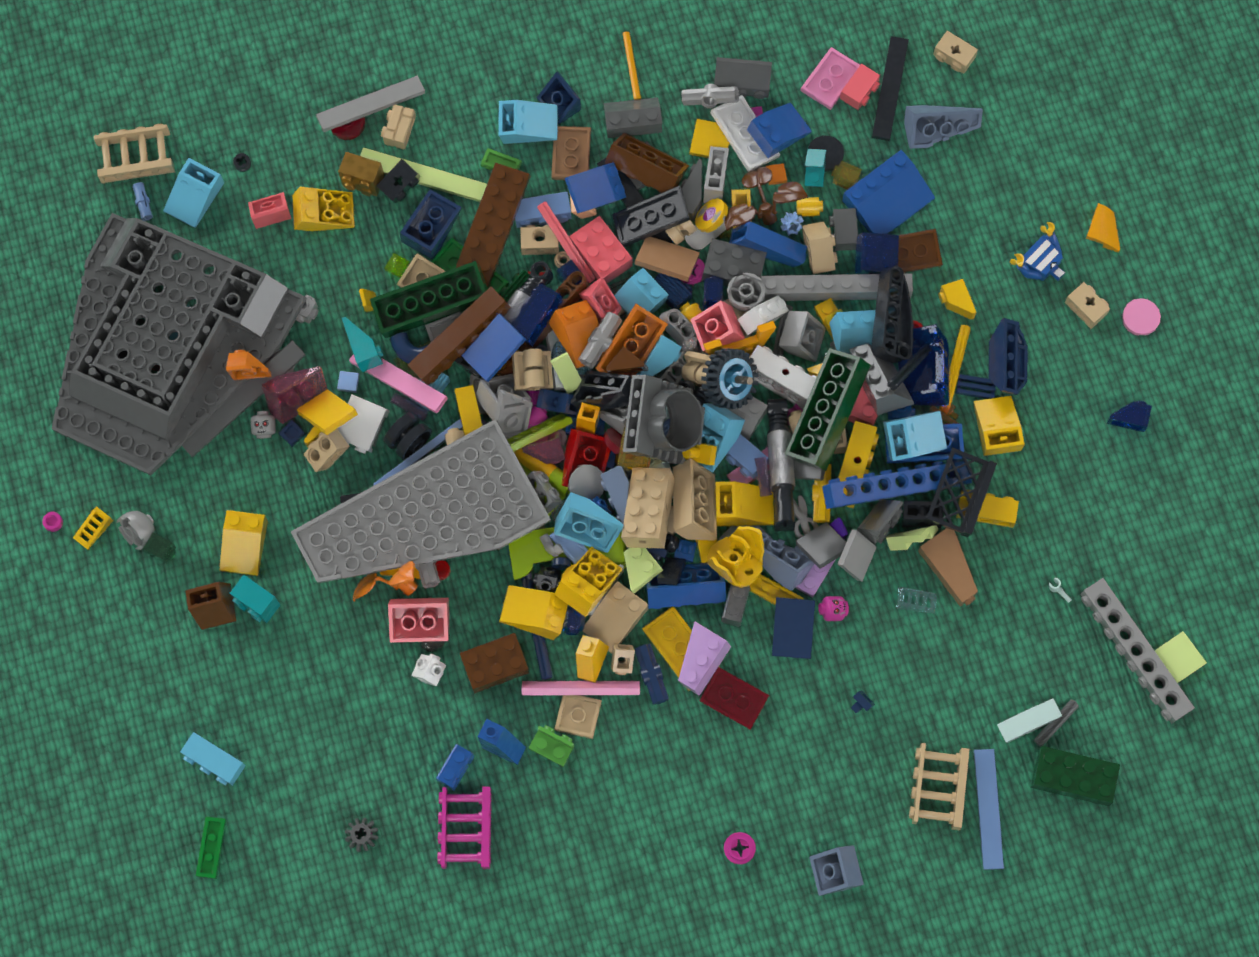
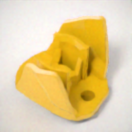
[707,526,764,588]

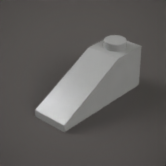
[703,146,729,203]

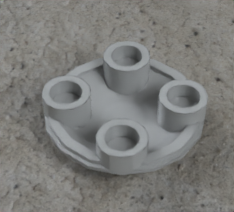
[568,465,604,500]

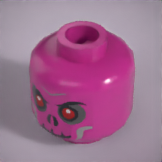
[818,596,849,621]

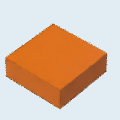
[766,163,787,185]

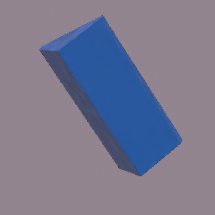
[885,424,964,463]

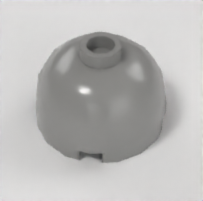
[727,273,765,312]
[117,511,154,550]

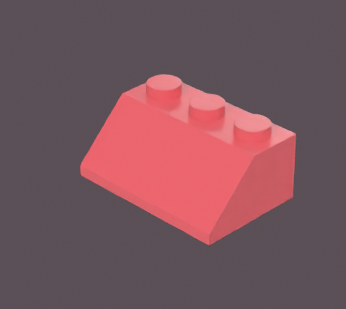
[388,598,449,643]

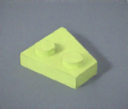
[624,548,663,594]

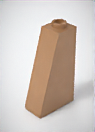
[918,528,978,606]

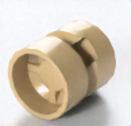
[665,220,697,245]

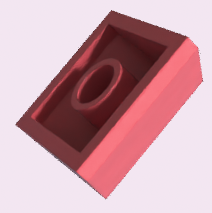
[248,192,292,229]
[579,277,622,325]

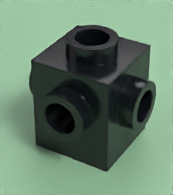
[533,566,561,593]

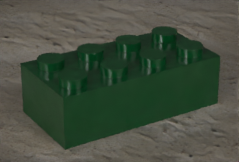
[1031,746,1120,806]

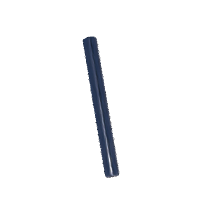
[521,572,552,680]

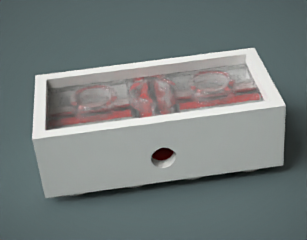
[750,345,817,409]

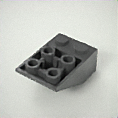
[857,499,903,546]

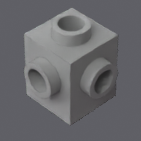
[296,292,319,324]

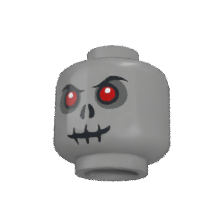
[251,411,276,439]

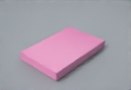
[800,47,860,110]

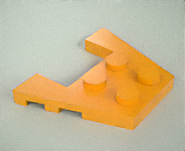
[703,321,776,358]

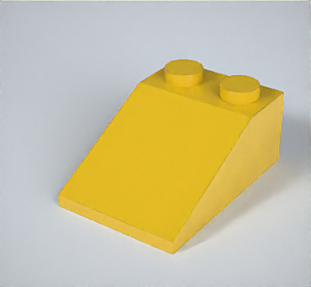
[219,510,268,576]
[499,585,568,640]

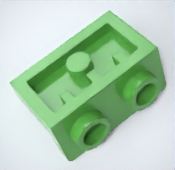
[529,725,575,767]

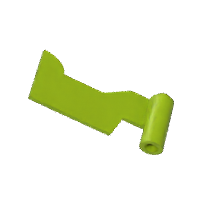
[508,517,627,580]

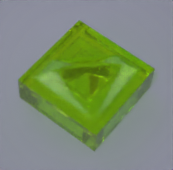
[384,253,410,278]

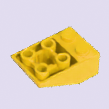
[292,187,355,231]
[973,396,1025,456]
[715,481,774,526]
[554,547,623,617]

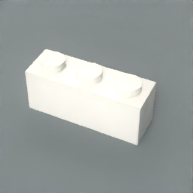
[737,295,789,335]

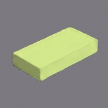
[550,352,582,394]

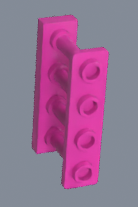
[437,787,491,869]

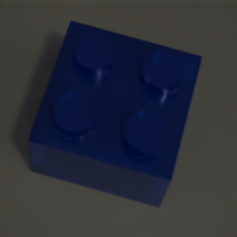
[855,232,899,274]

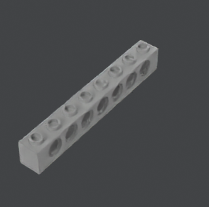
[1081,578,1195,724]

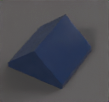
[536,72,581,125]

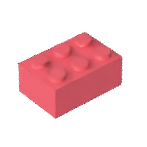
[569,216,633,283]

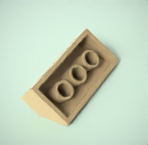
[673,459,717,540]

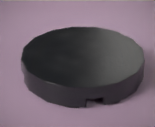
[808,135,844,172]

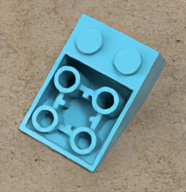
[499,100,558,144]
[163,158,224,228]
[697,403,745,472]
[883,411,947,461]

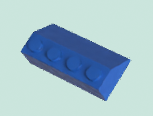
[646,563,726,609]

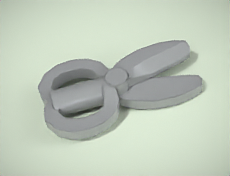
[793,496,818,539]

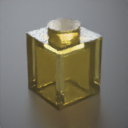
[831,161,862,190]

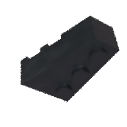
[571,370,632,411]

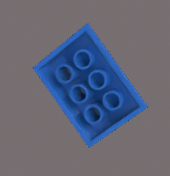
[842,150,935,239]

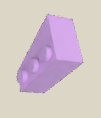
[678,622,731,695]

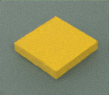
[689,119,729,158]

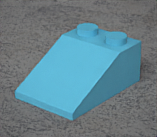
[636,335,682,376]
[554,492,624,553]

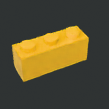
[956,490,1019,528]

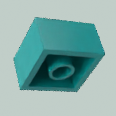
[230,575,280,623]

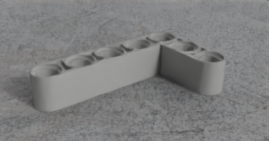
[656,309,704,385]

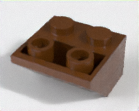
[185,582,236,630]

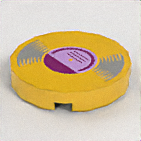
[695,198,728,233]

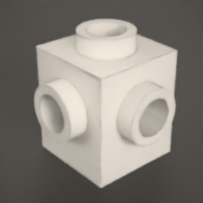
[412,654,446,686]

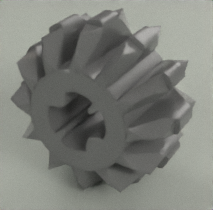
[345,818,379,852]

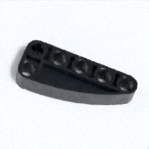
[871,266,913,363]

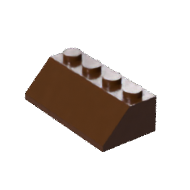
[605,133,689,193]

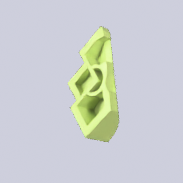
[886,525,938,551]

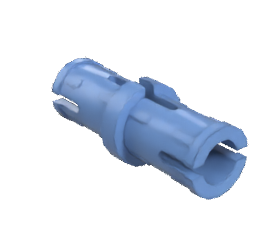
[132,182,153,221]

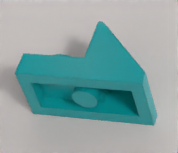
[805,149,826,187]

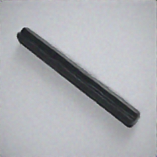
[887,344,932,391]

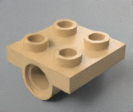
[512,349,553,391]
[682,351,711,386]

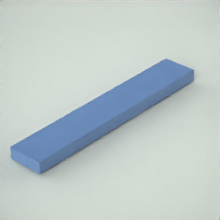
[974,749,1004,870]

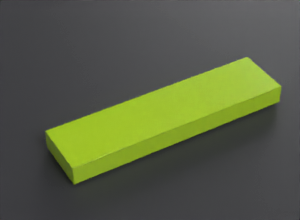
[507,413,573,452]

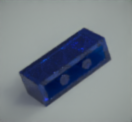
[511,283,563,347]

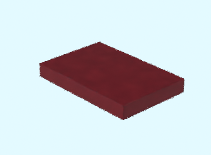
[699,667,770,730]

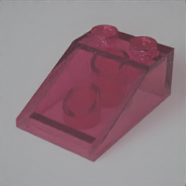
[262,366,327,424]

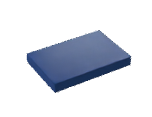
[462,313,526,382]

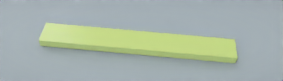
[360,148,487,202]

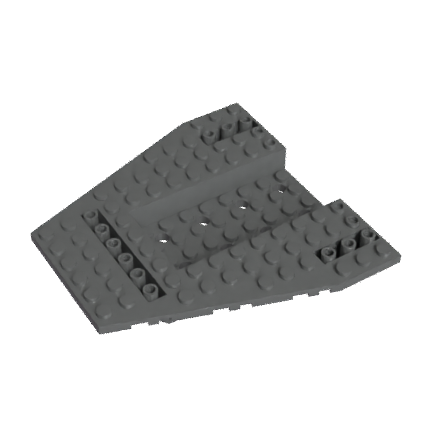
[52,213,306,476]

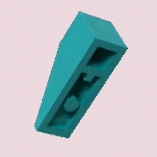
[342,317,384,372]

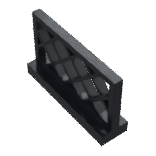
[926,447,997,538]

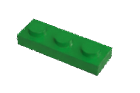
[196,816,226,879]

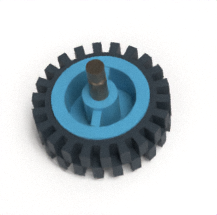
[701,348,759,409]

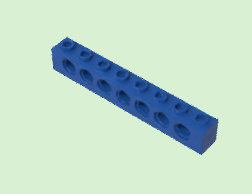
[822,460,972,509]

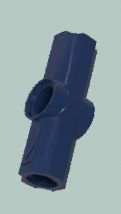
[635,644,669,705]

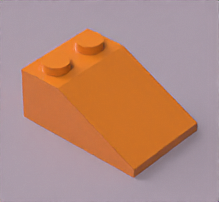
[549,300,605,368]

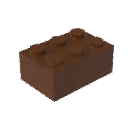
[460,633,529,694]

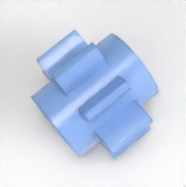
[780,211,804,236]

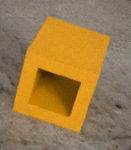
[576,402,601,434]

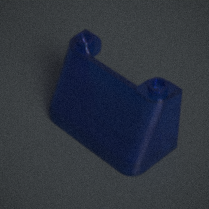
[898,324,949,406]

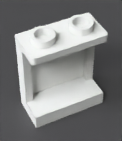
[337,395,390,454]

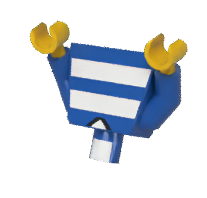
[1010,222,1065,281]

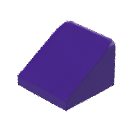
[829,517,848,540]

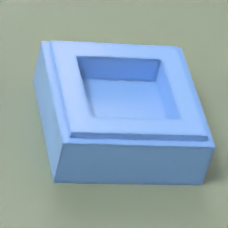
[337,371,359,393]

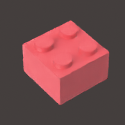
[690,301,745,353]

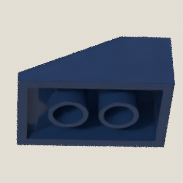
[400,189,462,260]

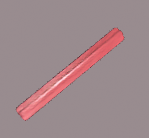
[537,201,595,283]

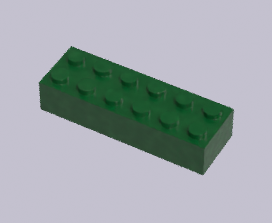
[370,261,488,338]
[785,348,871,471]

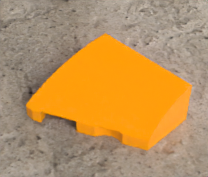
[1086,203,1120,253]

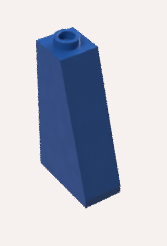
[729,221,807,267]
[478,719,526,765]

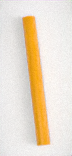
[623,31,641,100]

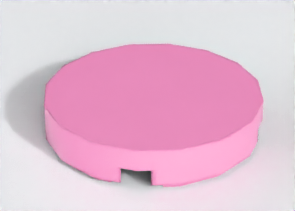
[1122,298,1161,336]

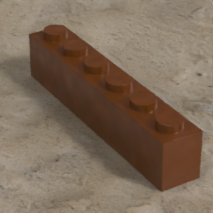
[408,287,511,385]

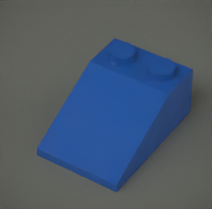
[747,103,812,159]
[565,162,626,214]

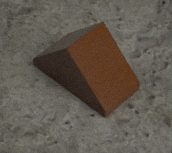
[606,346,648,374]

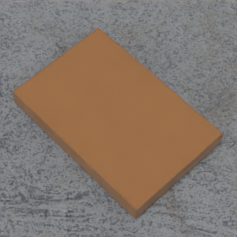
[551,126,591,180]
[634,237,700,282]

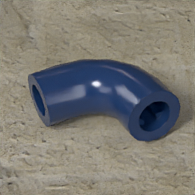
[390,333,428,364]

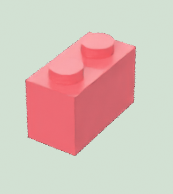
[840,63,880,110]

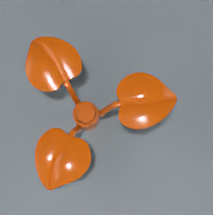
[353,561,418,602]

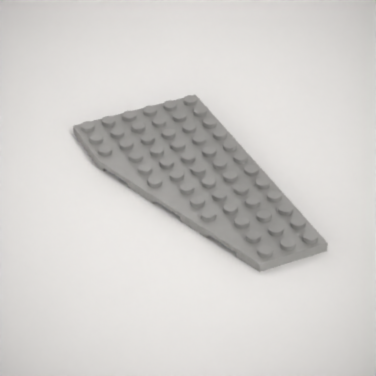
[291,419,551,583]

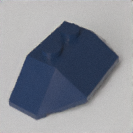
[989,318,1028,395]

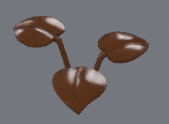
[724,167,808,231]

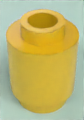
[796,197,823,217]

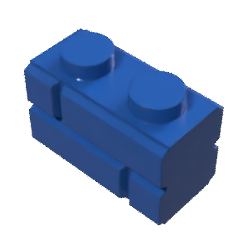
[436,744,474,791]

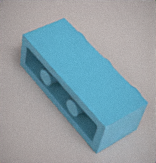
[180,732,246,786]

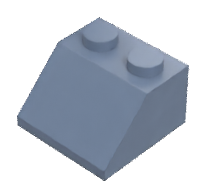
[810,845,864,896]

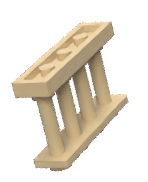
[94,124,175,183]
[909,743,969,830]

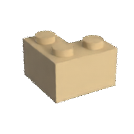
[802,221,838,274]

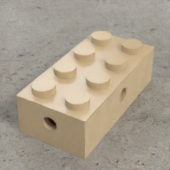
[621,468,675,549]

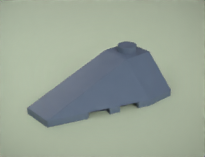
[904,105,983,149]
[743,525,814,591]

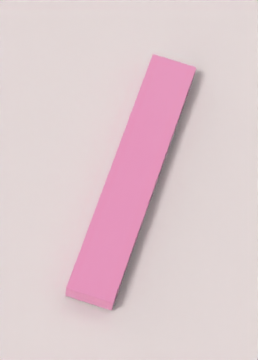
[349,354,448,414]
[522,681,640,695]

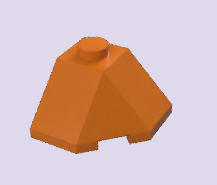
[226,350,272,380]

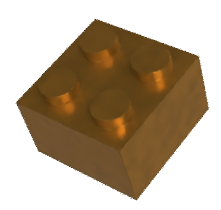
[338,152,385,196]

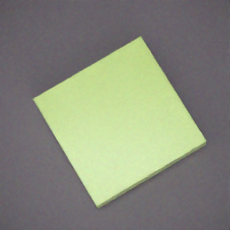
[1155,631,1207,683]

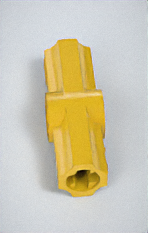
[812,464,831,523]

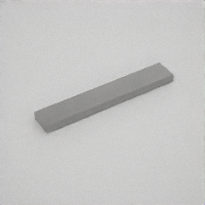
[316,75,425,132]

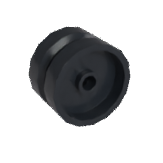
[383,412,432,461]

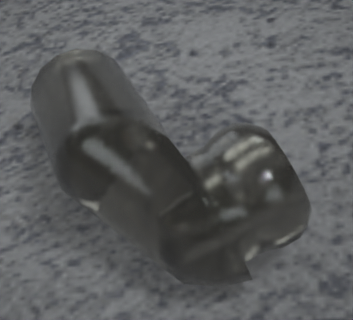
[421,635,450,652]

